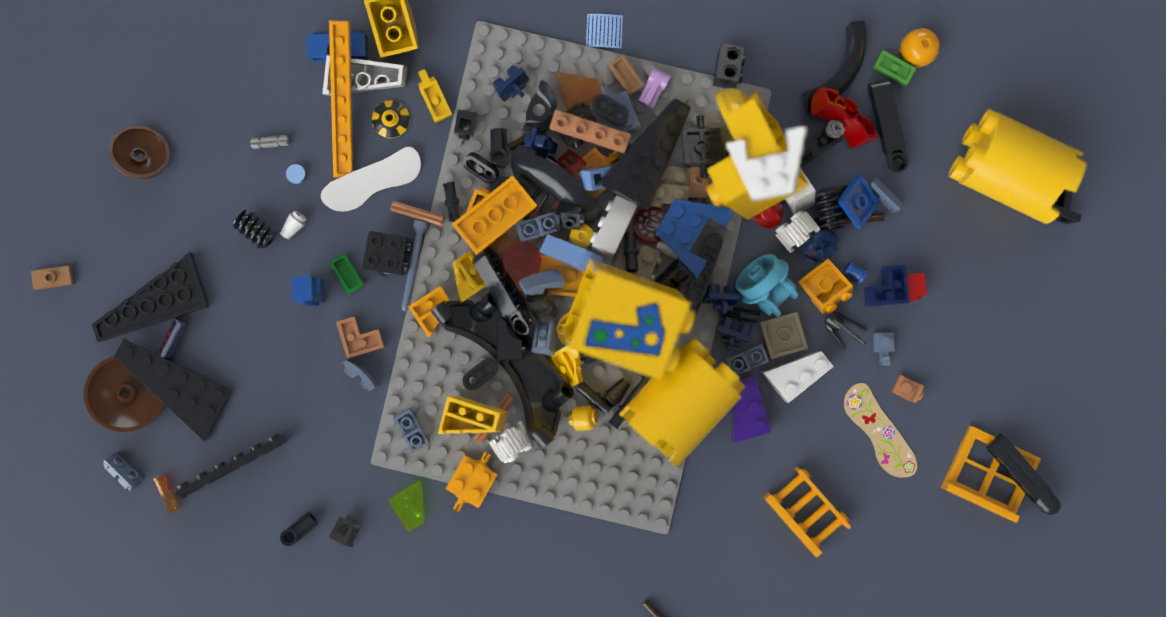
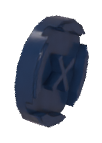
[802,230,839,264]

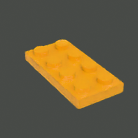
[452,175,537,255]
[511,251,584,297]

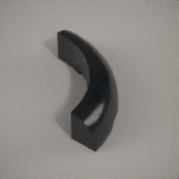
[802,21,867,113]
[511,144,604,224]

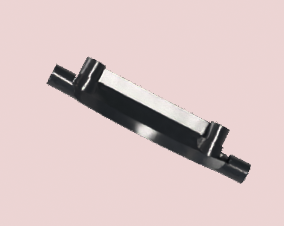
[430,292,574,449]

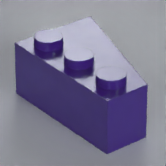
[731,376,771,443]

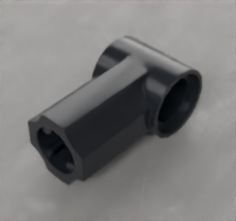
[490,128,509,169]
[280,511,319,546]

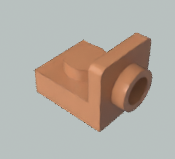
[891,375,924,403]

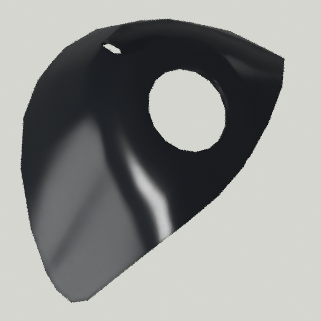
[523,79,557,131]

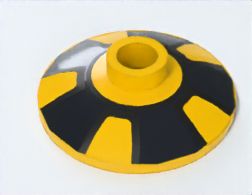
[372,100,410,138]

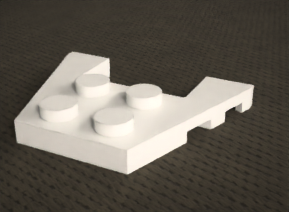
[726,126,807,201]

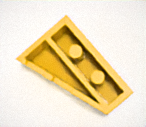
[438,395,509,434]

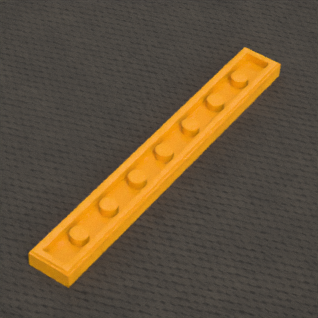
[329,20,354,178]

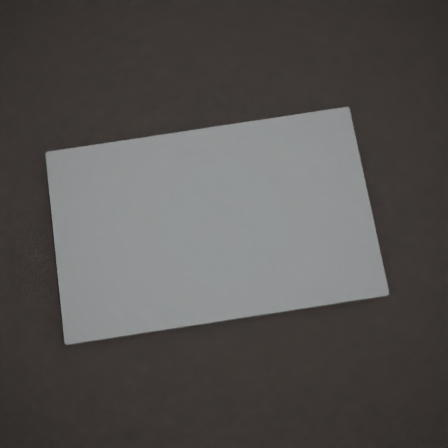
[371,21,771,534]

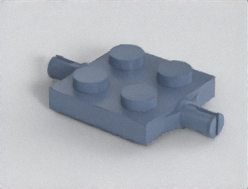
[590,84,640,146]

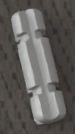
[250,135,289,149]

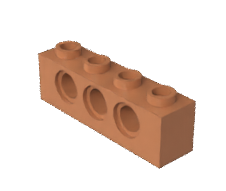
[549,109,630,153]

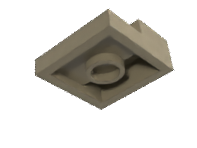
[651,166,690,208]
[613,238,663,281]

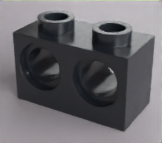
[713,43,746,89]
[654,258,695,291]

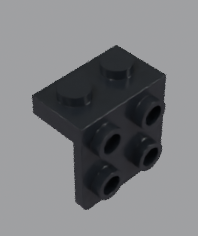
[363,231,412,276]

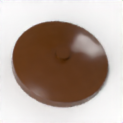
[83,356,164,432]

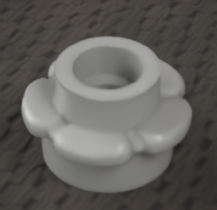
[826,120,845,138]

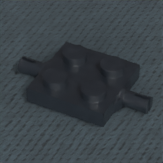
[682,115,723,179]

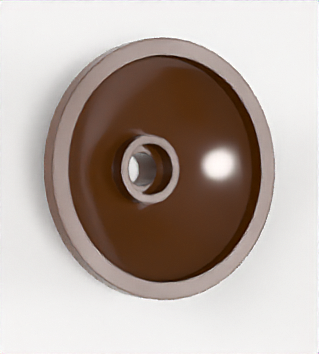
[108,125,170,179]

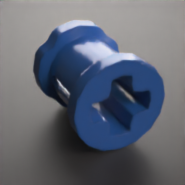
[842,260,868,285]

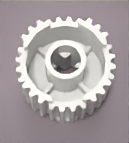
[775,210,820,253]
[489,421,535,463]

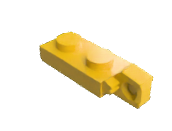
[418,69,453,123]

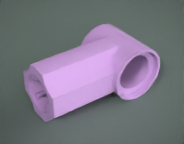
[638,67,671,109]

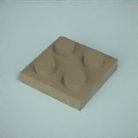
[759,312,808,359]

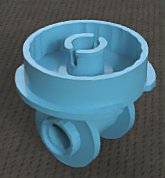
[735,254,799,317]

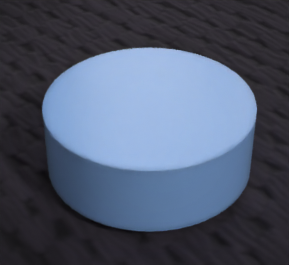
[286,164,307,184]

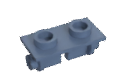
[103,453,144,491]

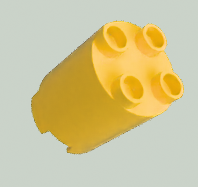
[948,109,1087,224]
[619,337,746,468]

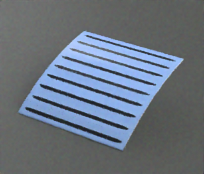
[586,14,623,49]

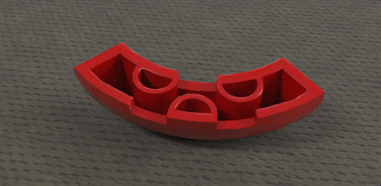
[811,87,879,149]

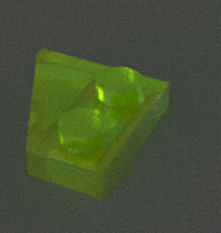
[388,479,425,532]

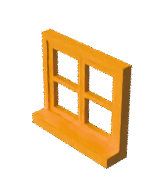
[941,425,1041,523]

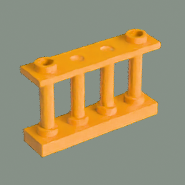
[762,466,851,558]

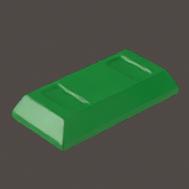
[329,253,365,295]

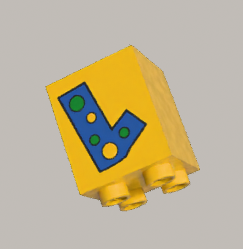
[562,258,695,380]

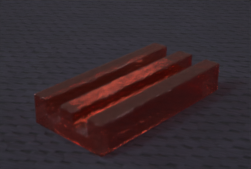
[557,149,587,177]

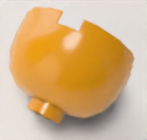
[900,28,940,68]

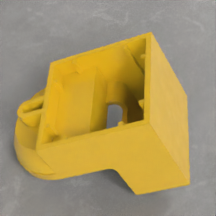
[706,88,809,220]

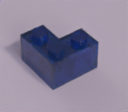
[864,265,909,307]

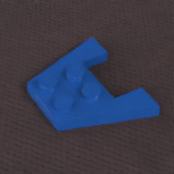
[656,199,735,279]

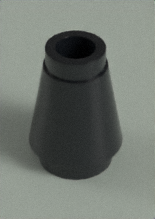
[603,378,631,407]

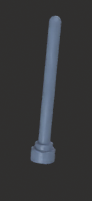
[401,220,429,311]

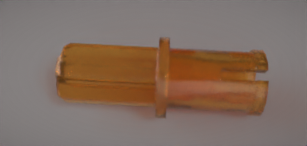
[153,475,179,513]

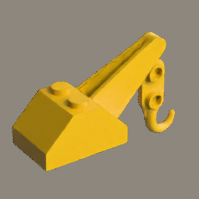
[364,0,419,58]

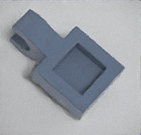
[873,333,895,366]

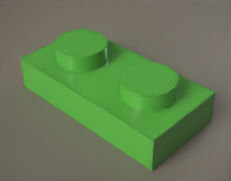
[872,50,916,86]

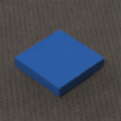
[838,174,880,229]

